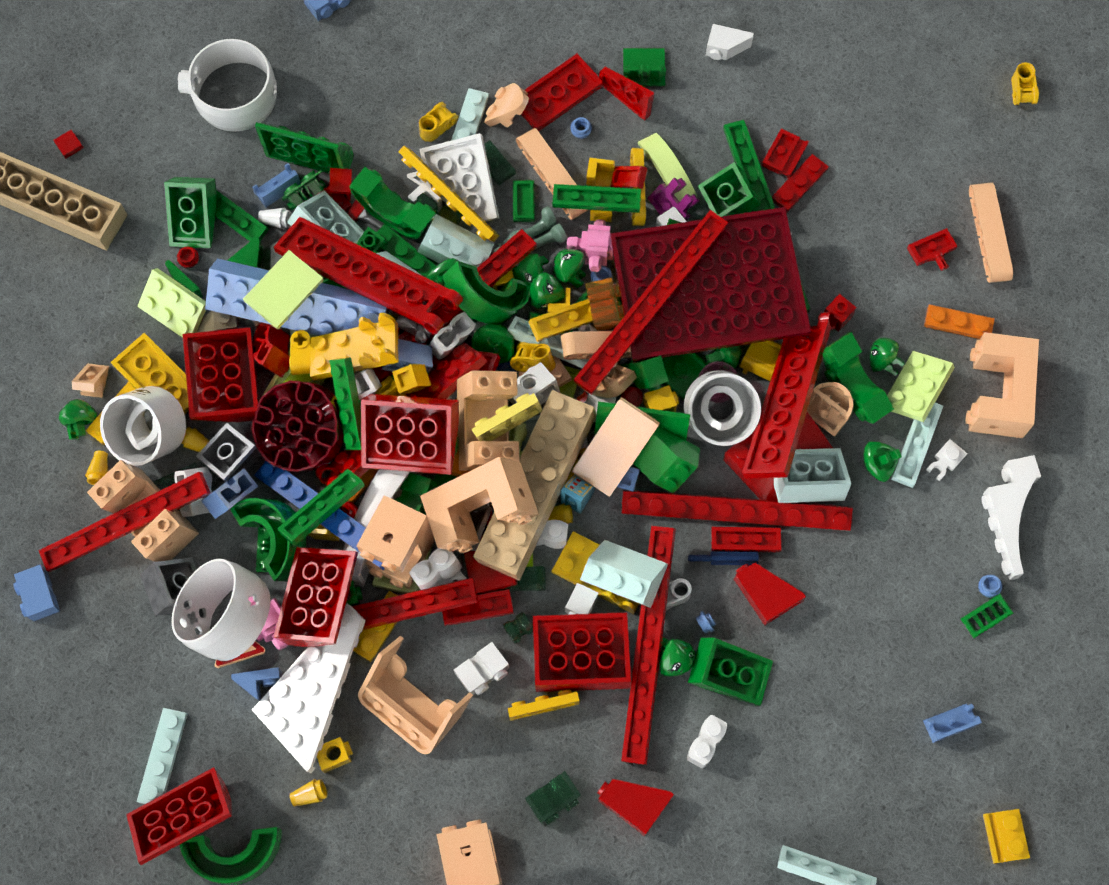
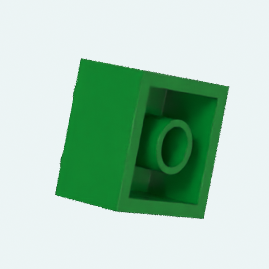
[698,162,762,217]

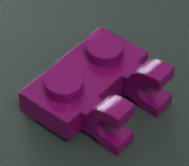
[647,178,700,220]

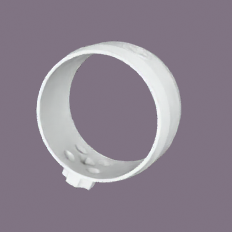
[178,39,277,132]
[172,559,270,661]

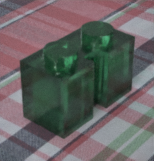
[525,771,581,825]

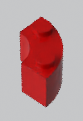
[252,322,291,378]

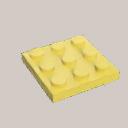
[472,393,542,441]

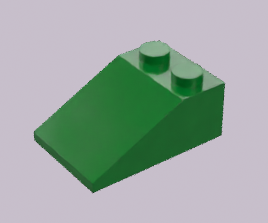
[164,177,217,248]
[633,427,700,493]
[688,638,773,706]

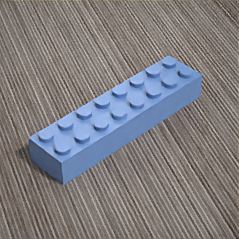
[205,258,390,336]

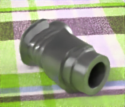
[397,314,431,343]

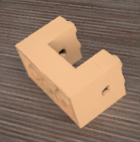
[965,332,1039,438]
[457,371,520,471]
[420,457,539,553]
[87,460,199,562]
[357,495,435,589]
[437,820,502,885]

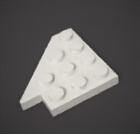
[407,133,499,222]

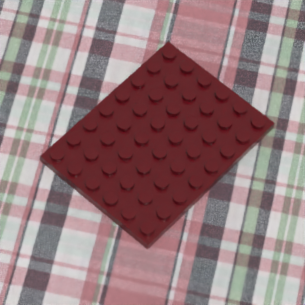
[610,207,811,362]

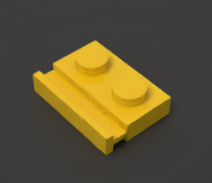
[983,809,1030,864]

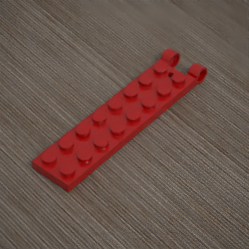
[274,217,463,334]
[742,312,836,479]
[316,342,488,486]

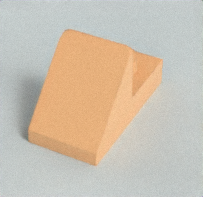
[72,363,109,398]

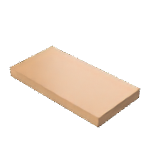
[572,397,660,497]

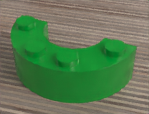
[349,167,436,239]
[443,261,530,325]
[823,332,894,424]
[230,498,306,582]
[180,827,282,885]

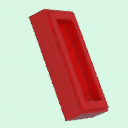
[610,166,648,189]

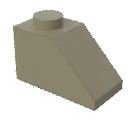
[196,311,241,333]

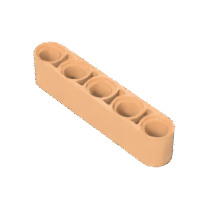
[516,128,588,220]
[969,182,1013,283]
[561,331,632,360]

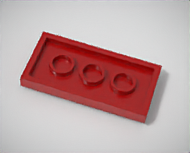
[521,53,603,132]

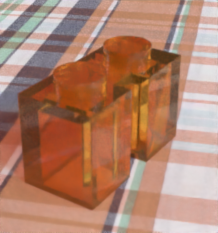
[585,277,625,331]

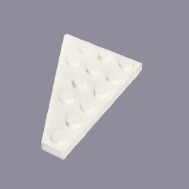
[252,604,365,773]

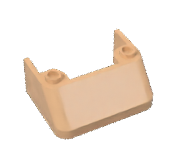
[358,636,473,754]

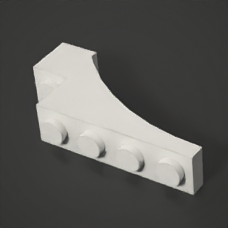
[982,455,1041,580]

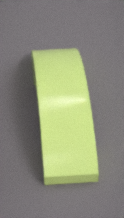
[638,133,697,202]

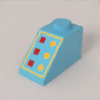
[561,475,595,514]

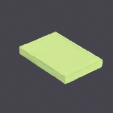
[243,250,324,329]

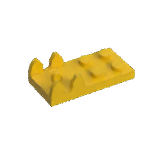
[310,313,399,381]
[111,333,189,414]
[552,531,639,614]

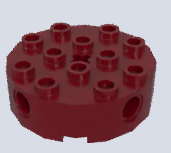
[252,380,344,472]

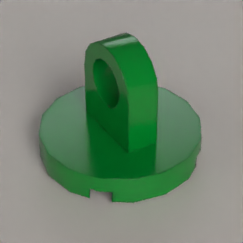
[471,324,516,364]

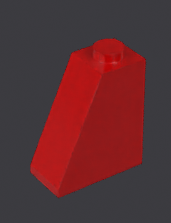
[734,563,806,625]
[597,779,674,836]

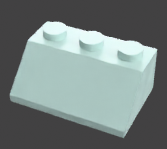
[287,190,364,244]
[417,214,494,267]
[774,448,852,503]
[580,540,668,608]

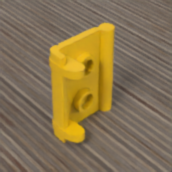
[740,341,781,381]

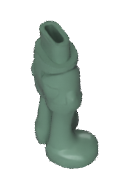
[491,206,567,254]

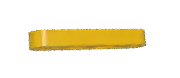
[630,148,646,226]

